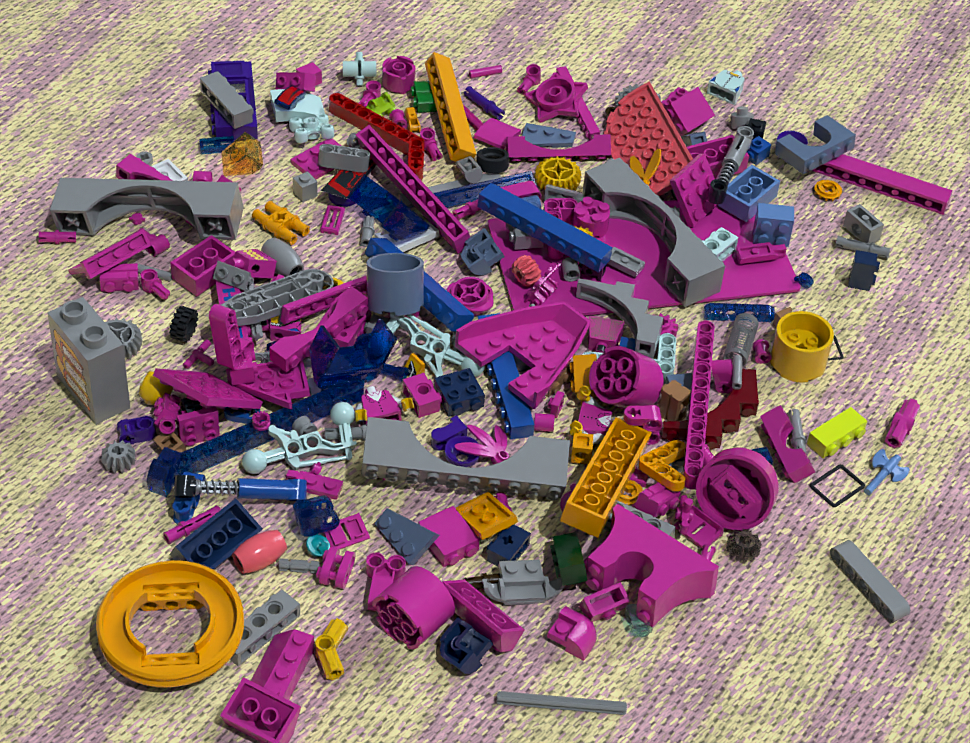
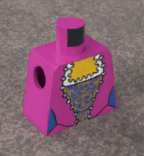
[261,315,302,341]

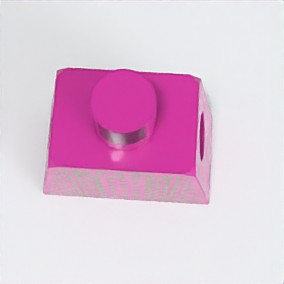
[588,316,625,353]

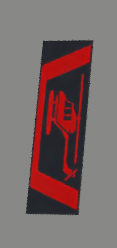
[321,148,377,199]

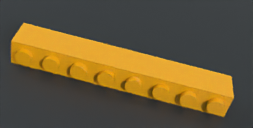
[425,52,477,162]

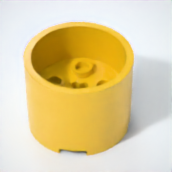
[770,311,834,383]

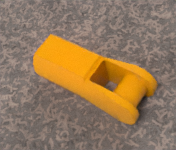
[404,107,421,133]

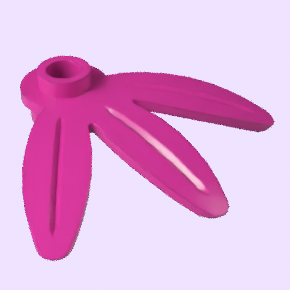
[455,424,510,464]

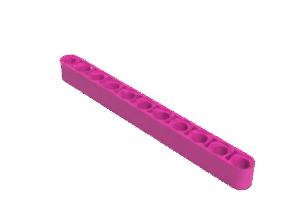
[683,320,715,490]

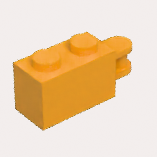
[570,354,597,406]

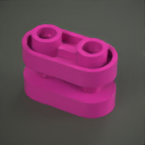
[316,547,356,589]

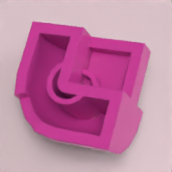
[547,606,597,661]

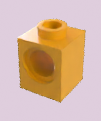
[571,432,594,465]

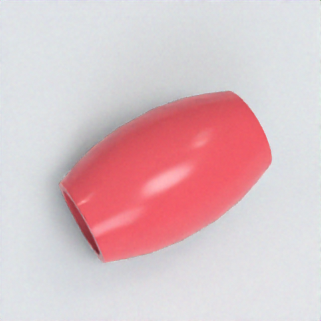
[232,530,287,574]

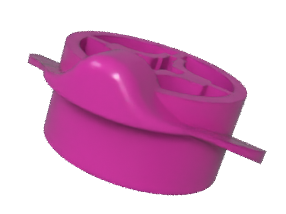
[447,277,494,316]

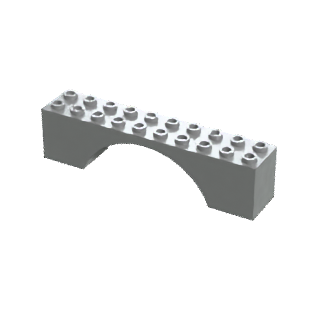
[582,158,725,307]
[50,178,244,240]
[361,417,570,500]

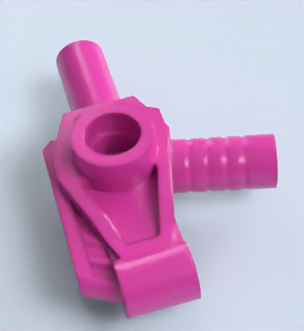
[675,495,694,535]

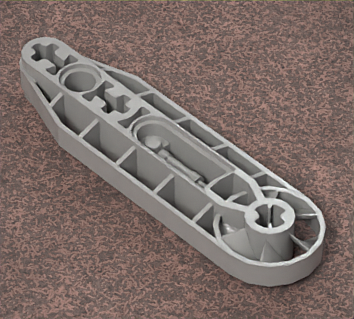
[221,269,334,326]

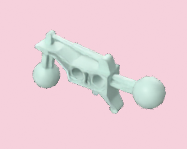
[366,313,485,377]
[242,402,357,474]

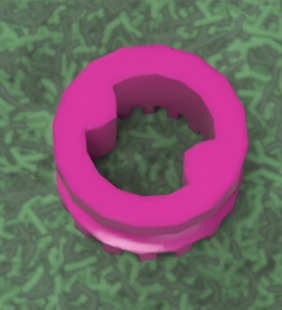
[252,411,270,431]

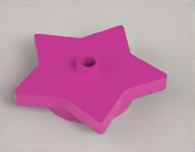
[525,72,588,122]

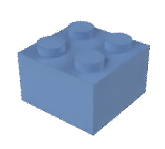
[753,203,794,247]

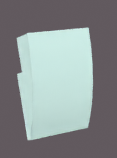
[270,89,325,122]

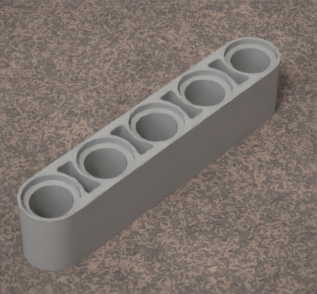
[830,540,911,623]

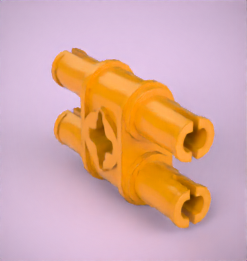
[252,200,310,245]

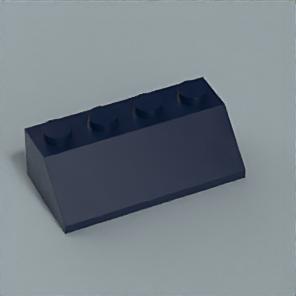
[169,498,263,570]

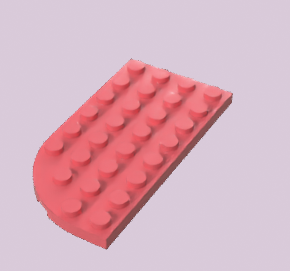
[604,81,693,196]

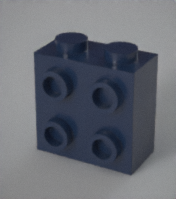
[434,368,485,417]

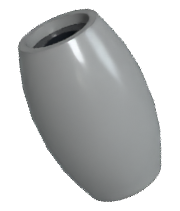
[261,238,304,277]

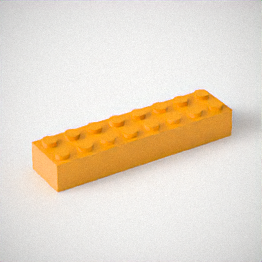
[560,417,652,538]

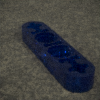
[703,303,775,322]

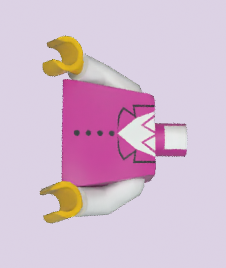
[570,385,612,445]
[355,386,414,426]

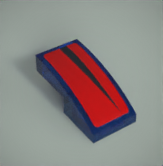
[274,85,306,110]

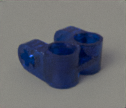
[293,495,340,537]

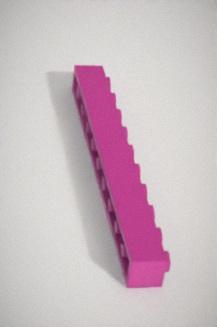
[556,66,600,140]

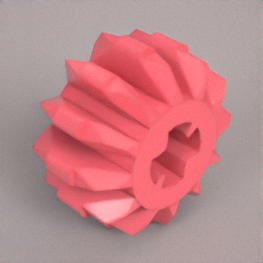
[512,255,541,287]

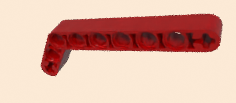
[329,93,424,180]

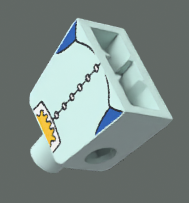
[707,70,745,105]

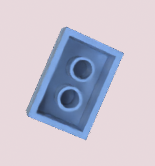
[718,165,780,222]

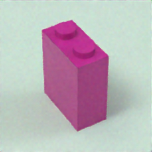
[664,87,715,136]
[418,506,480,567]

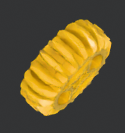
[534,156,582,191]

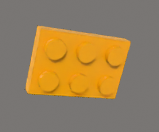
[456,492,518,540]

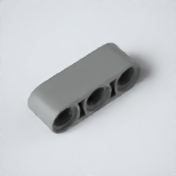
[318,144,370,172]

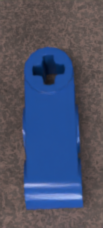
[172,471,206,525]

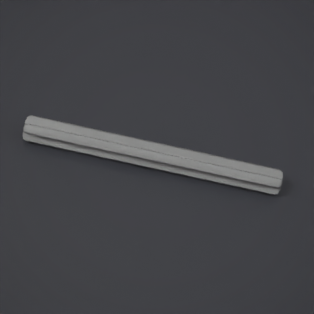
[496,691,627,715]

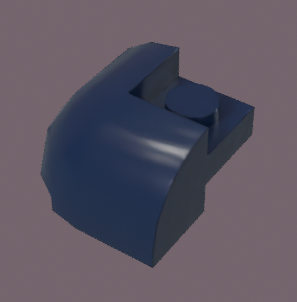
[440,617,493,674]

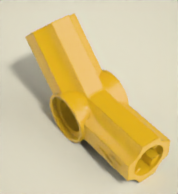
[315,618,348,681]

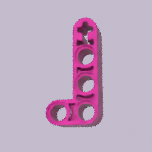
[544,198,577,260]
[209,304,254,370]

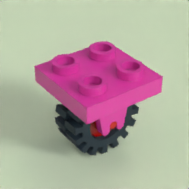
[177,398,220,446]

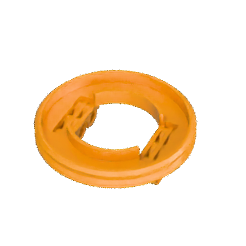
[96,560,244,687]

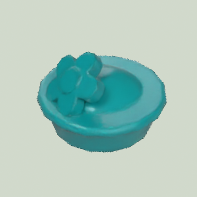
[306,534,330,557]

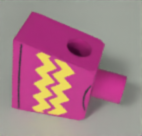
[229,249,277,278]

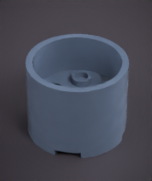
[366,253,424,316]

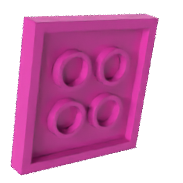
[670,153,717,227]

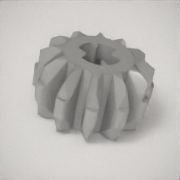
[101,440,136,474]

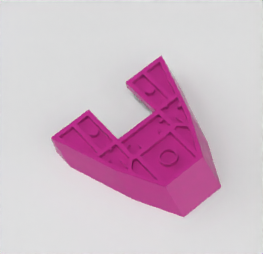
[455,301,592,410]

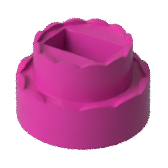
[696,447,779,530]

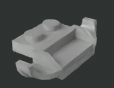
[483,560,565,605]

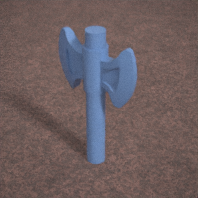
[864,449,910,495]

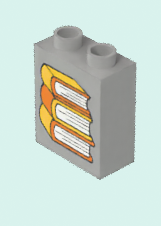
[47,297,130,425]

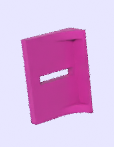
[674,505,724,549]
[320,513,370,549]

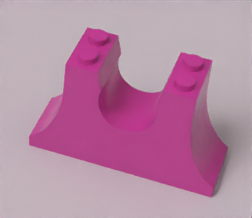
[586,504,719,627]

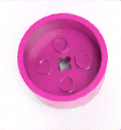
[589,346,663,410]
[372,566,455,649]

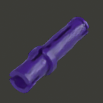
[464,86,505,120]

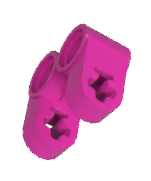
[623,405,663,445]

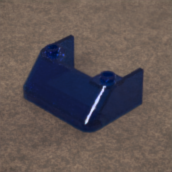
[347,174,430,242]
[309,319,397,389]

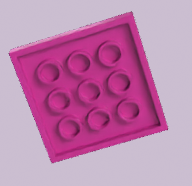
[153,368,263,411]

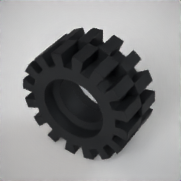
[169,306,198,343]

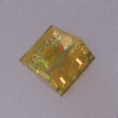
[221,132,263,176]

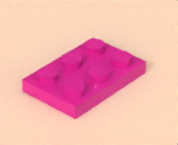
[290,139,341,179]

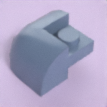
[460,228,505,275]

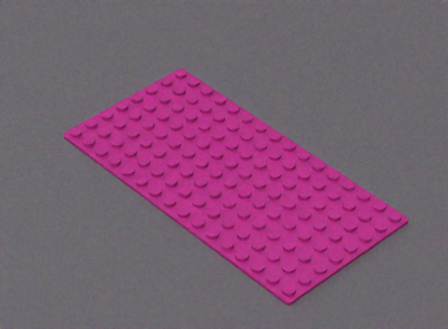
[488,200,801,316]

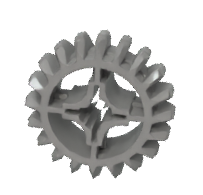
[105,317,142,360]

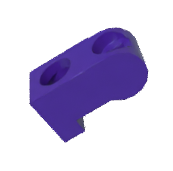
[431,415,468,451]

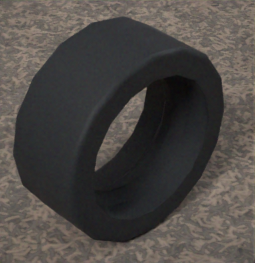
[476,147,509,173]

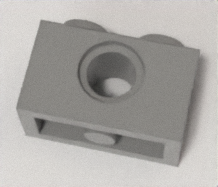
[843,204,884,244]

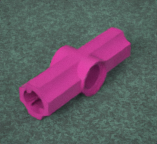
[885,398,920,449]

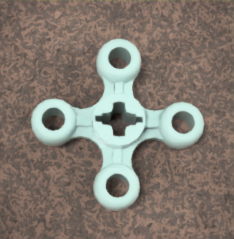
[289,113,334,143]

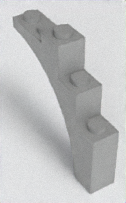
[576,278,664,358]

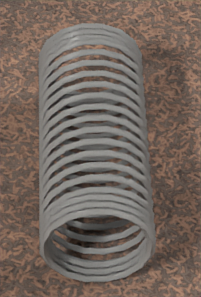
[723,313,759,367]

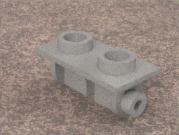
[213,261,254,291]

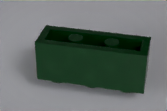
[550,532,588,586]

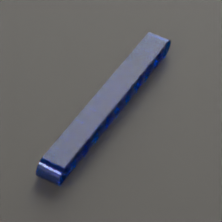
[172,378,364,476]

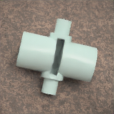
[343,52,377,86]

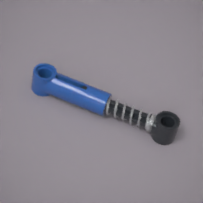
[174,475,307,502]

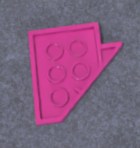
[226,360,310,409]

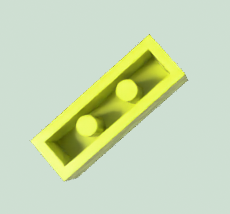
[807,407,867,459]

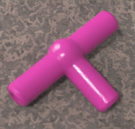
[183,339,214,369]

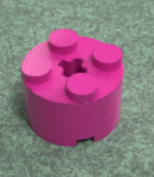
[382,56,416,94]
[573,197,610,238]

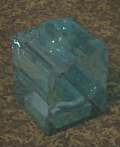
[625,604,653,638]

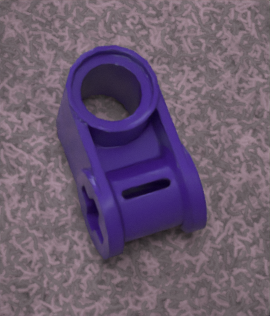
[117,416,157,445]

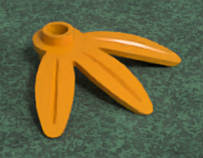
[630,149,661,186]

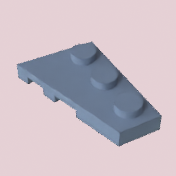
[522,123,576,148]
[374,508,440,565]

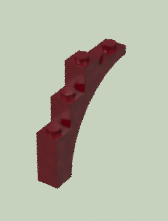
[661,369,759,449]

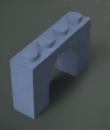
[775,115,856,174]

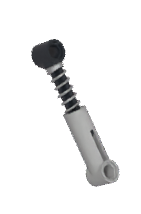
[707,126,754,204]

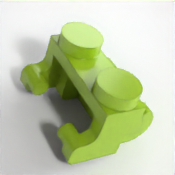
[366,92,396,117]

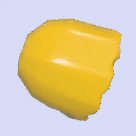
[139,371,173,405]

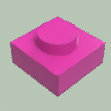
[548,391,565,418]

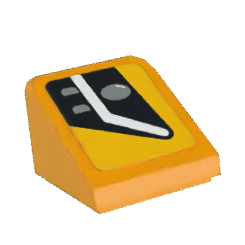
[403,353,425,377]

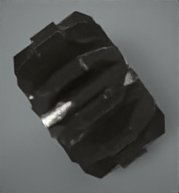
[726,529,762,564]

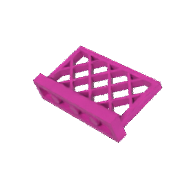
[68,229,152,279]

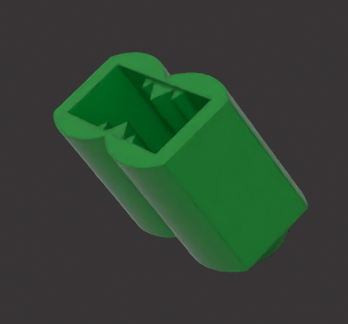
[410,81,437,113]

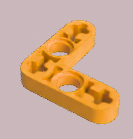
[639,440,685,491]

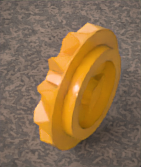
[814,180,842,201]
[618,480,643,505]

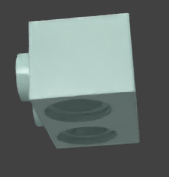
[702,227,739,261]

